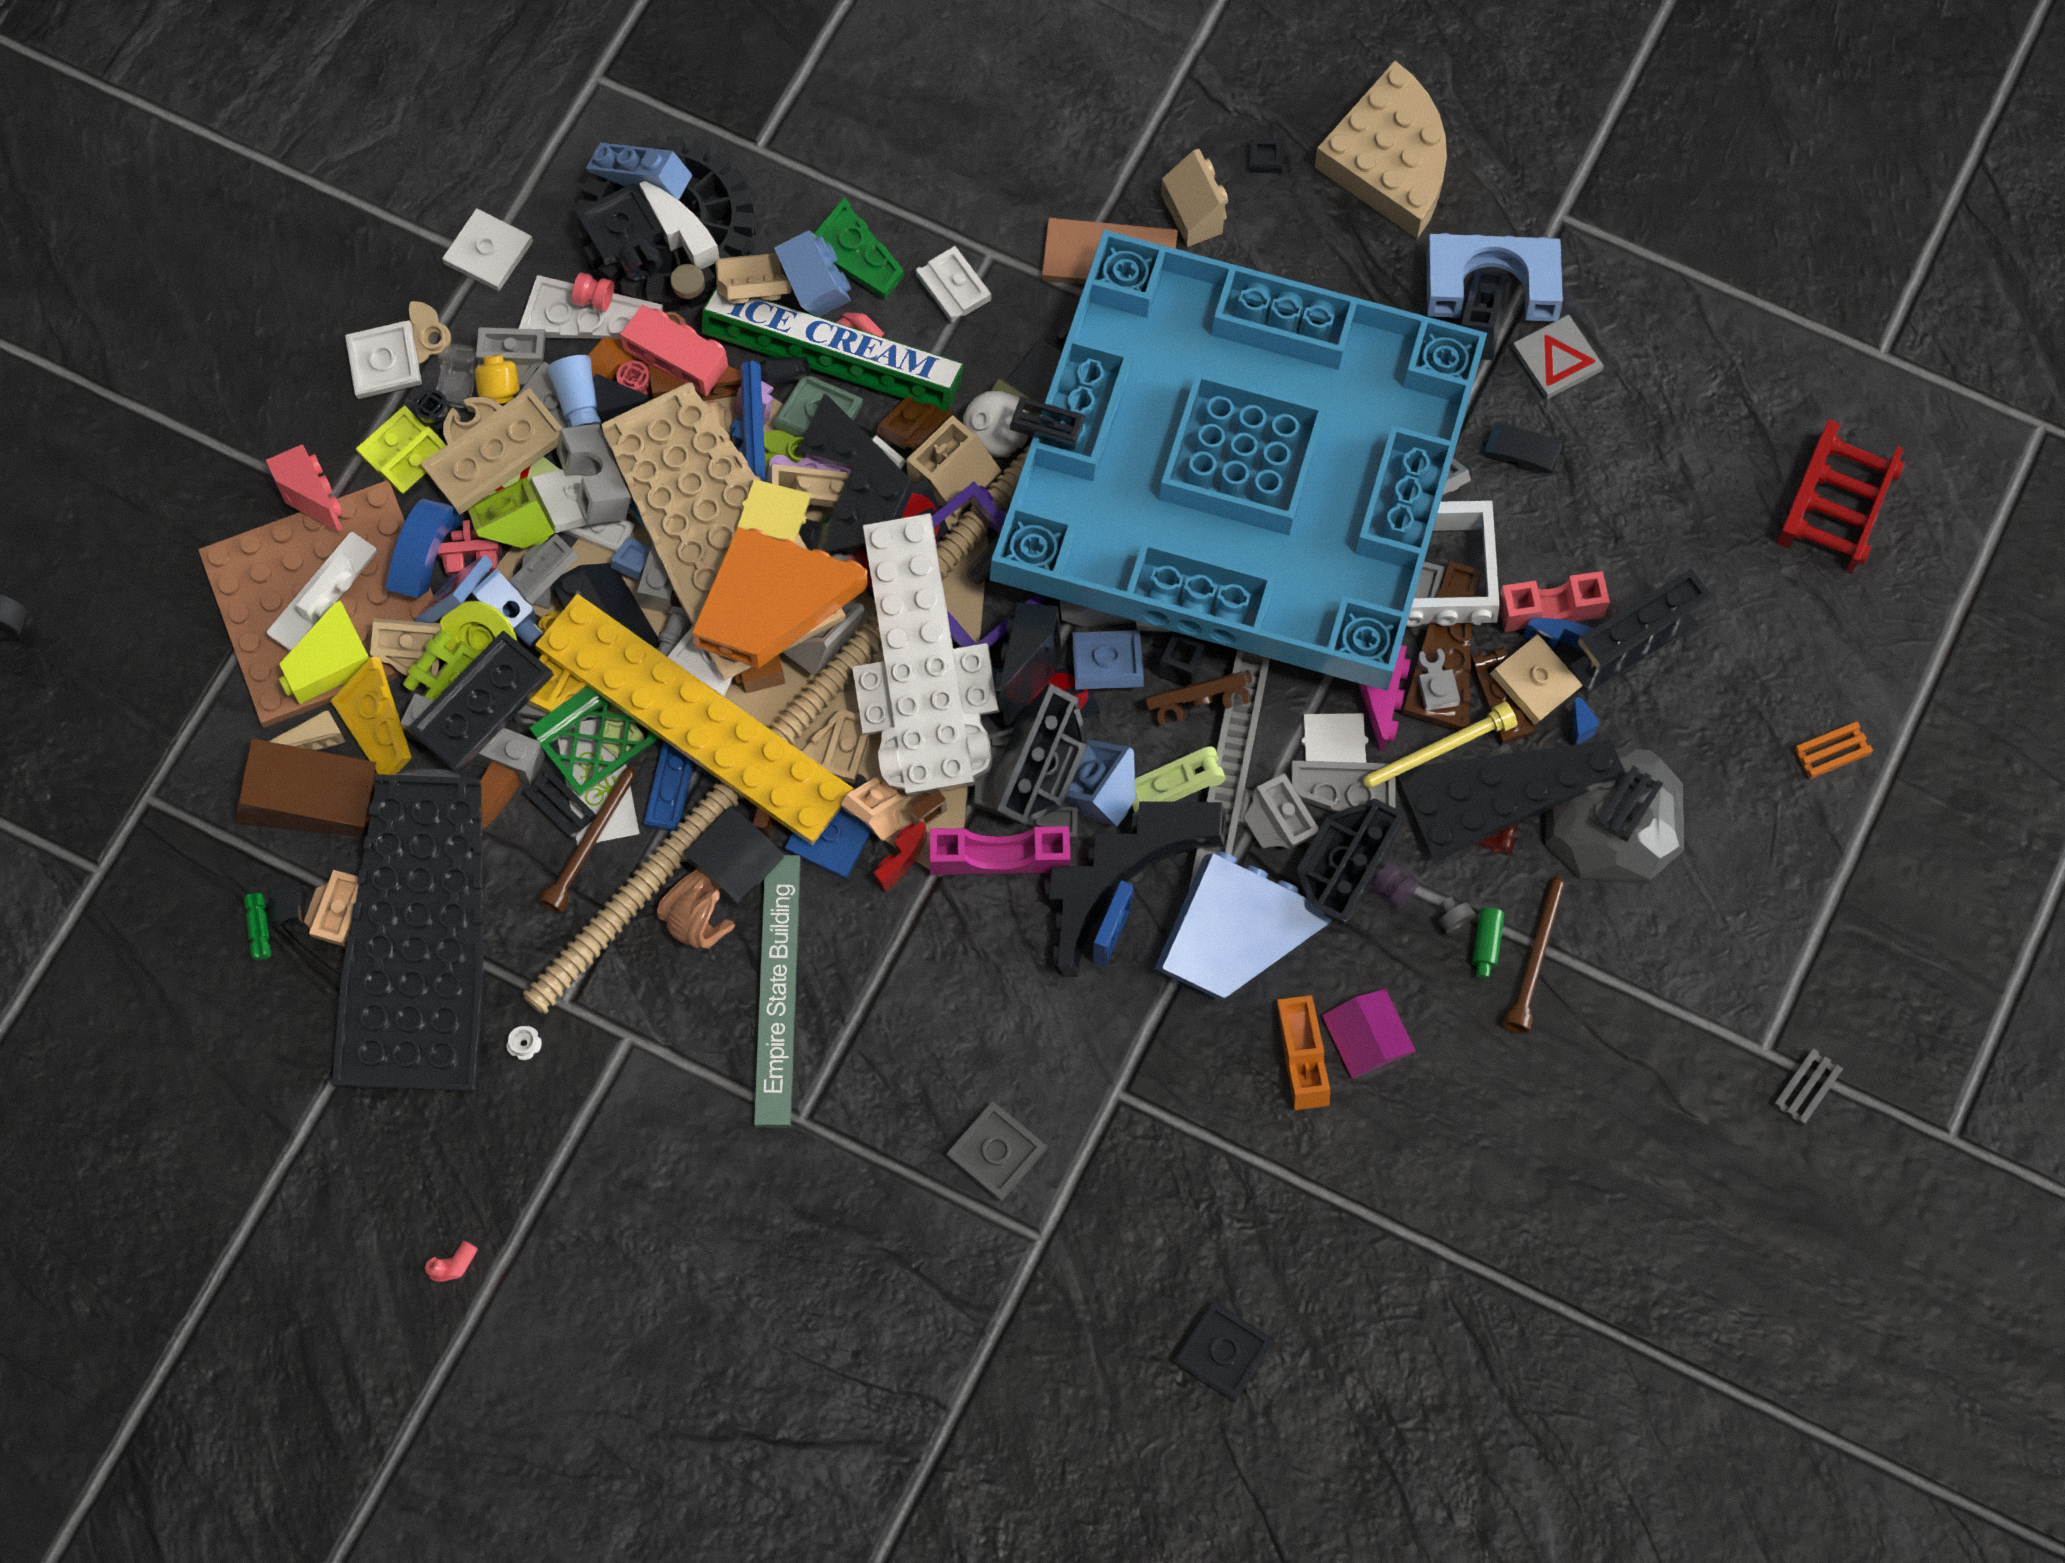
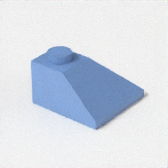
[1064,739,1135,826]

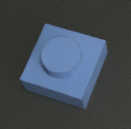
[611,537,651,581]

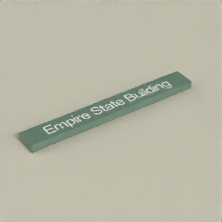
[754,855,801,1128]

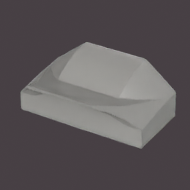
[476,328,546,385]
[1243,773,1319,849]

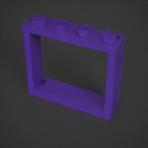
[932,481,1048,649]

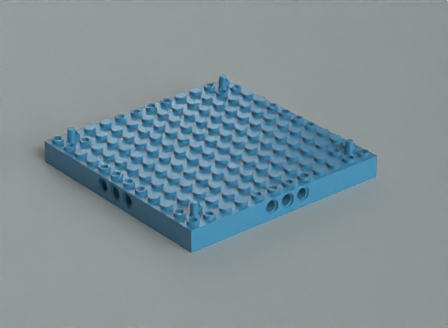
[990,230,1487,691]

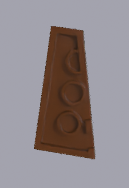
[1402,589,1472,731]

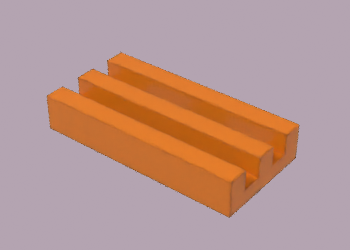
[1794,721,1873,779]

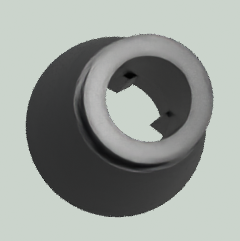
[759,357,810,389]

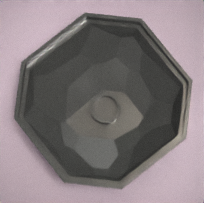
[1544,749,1684,883]

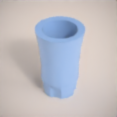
[546,355,601,427]

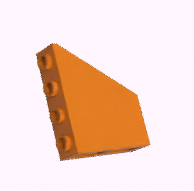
[692,527,868,668]

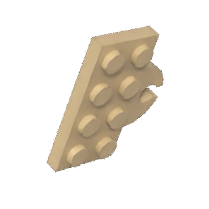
[421,388,562,515]

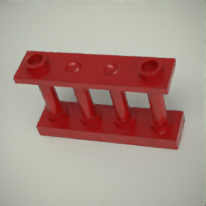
[1776,419,1905,574]

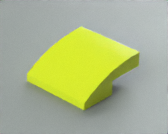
[356,405,447,495]

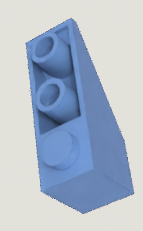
[586,142,692,200]

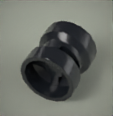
[414,389,452,434]

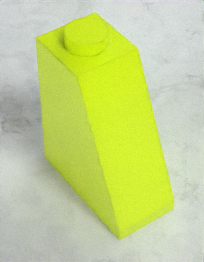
[279,600,369,704]

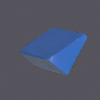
[1570,697,1599,745]

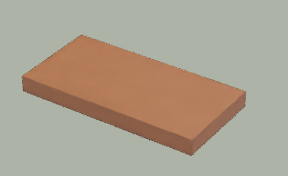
[1042,218,1178,284]

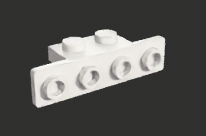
[267,532,377,651]

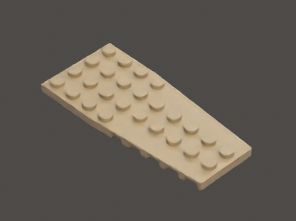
[602,382,846,681]

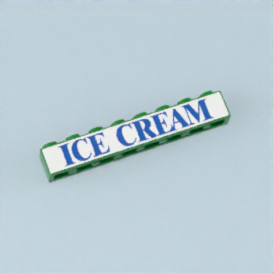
[702,286,964,412]

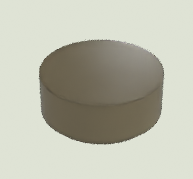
[671,264,705,299]

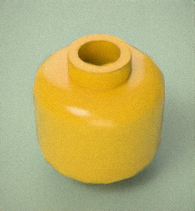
[474,354,520,404]

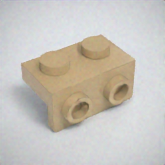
[715,253,791,303]

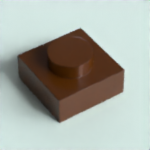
[1441,561,1482,597]
[910,789,947,826]

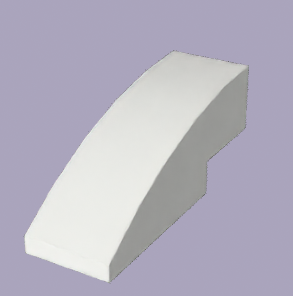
[639,181,719,269]

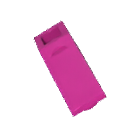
[1358,645,1411,752]

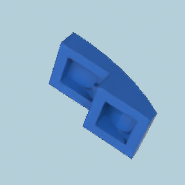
[1524,618,1593,654]

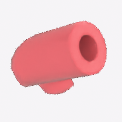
[836,312,884,337]

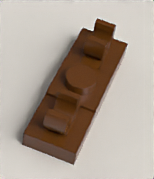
[1146,670,1252,725]

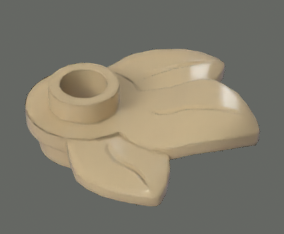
[409,301,452,364]

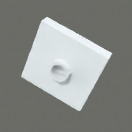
[442,208,533,292]
[345,320,422,399]
[531,469,588,533]

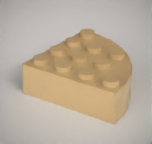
[1315,61,1447,239]

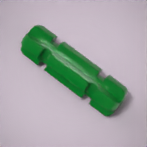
[244,893,271,961]

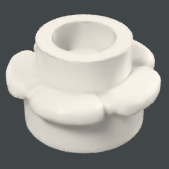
[507,1026,542,1060]

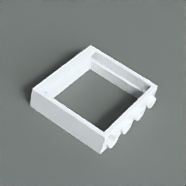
[1406,501,1499,627]

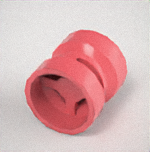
[572,272,614,313]
[616,360,652,398]

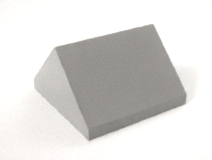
[783,604,865,676]

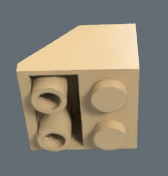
[1161,149,1228,247]
[906,415,1001,518]

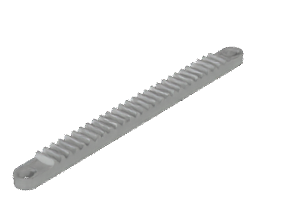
[1189,649,1270,890]

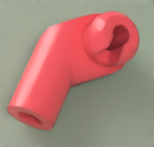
[425,1241,478,1282]

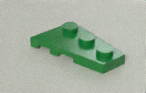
[814,197,904,300]

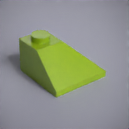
[468,477,554,549]

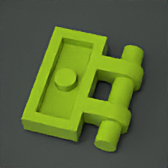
[403,628,481,701]

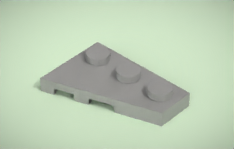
[1291,760,1395,813]

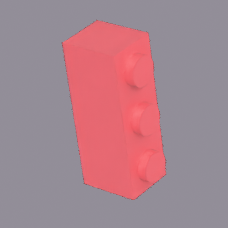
[620,304,728,396]

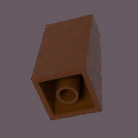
[234,738,377,837]

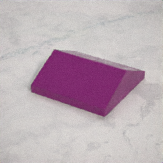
[1322,989,1416,1079]

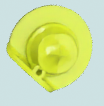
[440,601,517,653]

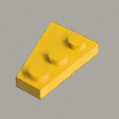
[331,657,412,775]

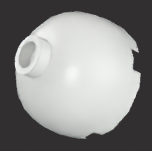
[963,391,1029,458]

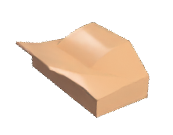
[841,774,907,841]
[304,870,359,947]

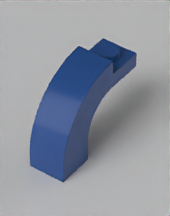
[386,498,463,598]

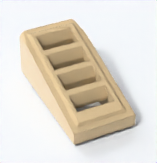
[269,711,346,750]

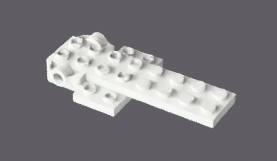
[852,513,999,797]

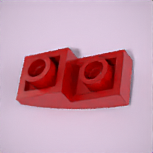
[874,821,928,892]

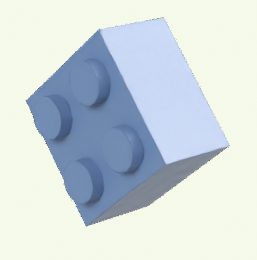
[774,230,851,317]

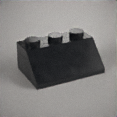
[552,563,660,649]

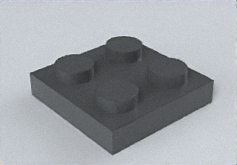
[946,1101,1047,1202]

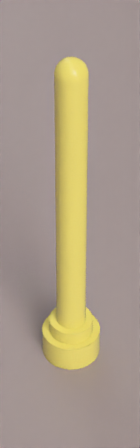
[1363,701,1517,788]

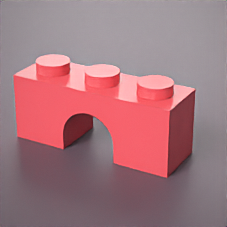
[1499,571,1610,632]

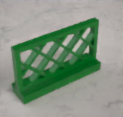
[529,686,661,797]

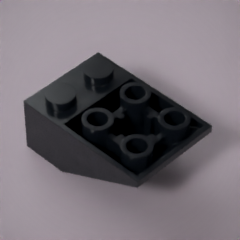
[995,602,1061,725]

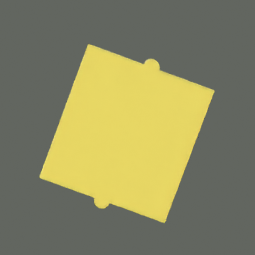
[737,479,811,543]

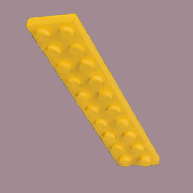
[535,594,854,845]

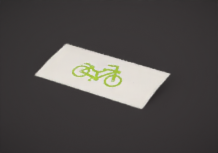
[558,718,639,845]

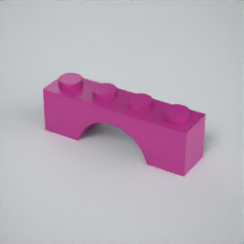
[930,826,1070,875]

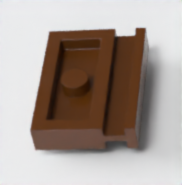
[877,397,953,452]

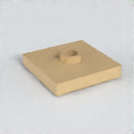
[1490,634,1583,725]

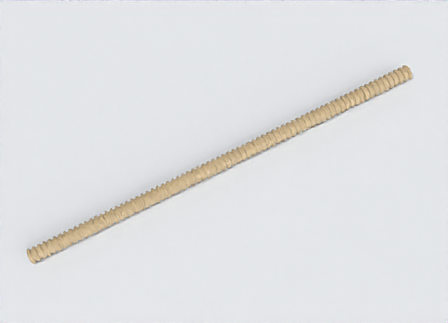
[522,441,1032,1014]

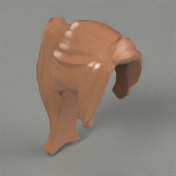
[657,870,735,949]

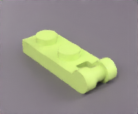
[1132,747,1226,813]

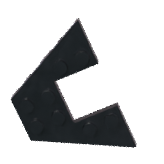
[798,394,915,555]

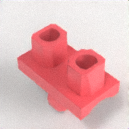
[437,520,502,576]

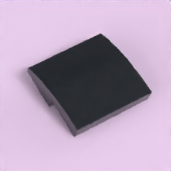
[684,806,784,906]

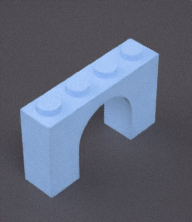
[1426,233,1563,321]

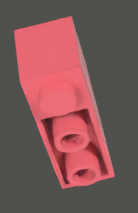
[266,444,343,531]

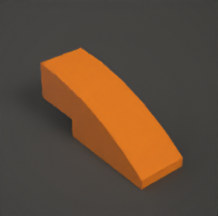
[1277,995,1330,1110]

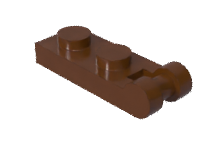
[1471,647,1535,745]

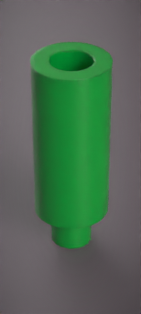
[1472,908,1505,979]

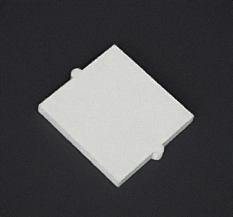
[1301,713,1368,763]

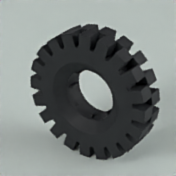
[577,136,756,312]

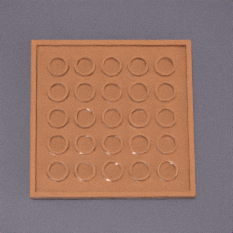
[198,480,443,728]

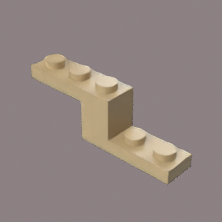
[766,464,850,507]

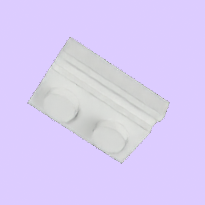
[916,246,991,323]

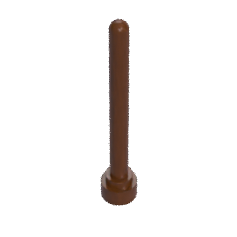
[537,767,636,914]
[1502,877,1564,1034]

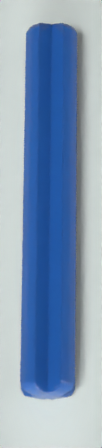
[741,361,766,482]

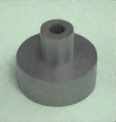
[1439,897,1476,934]

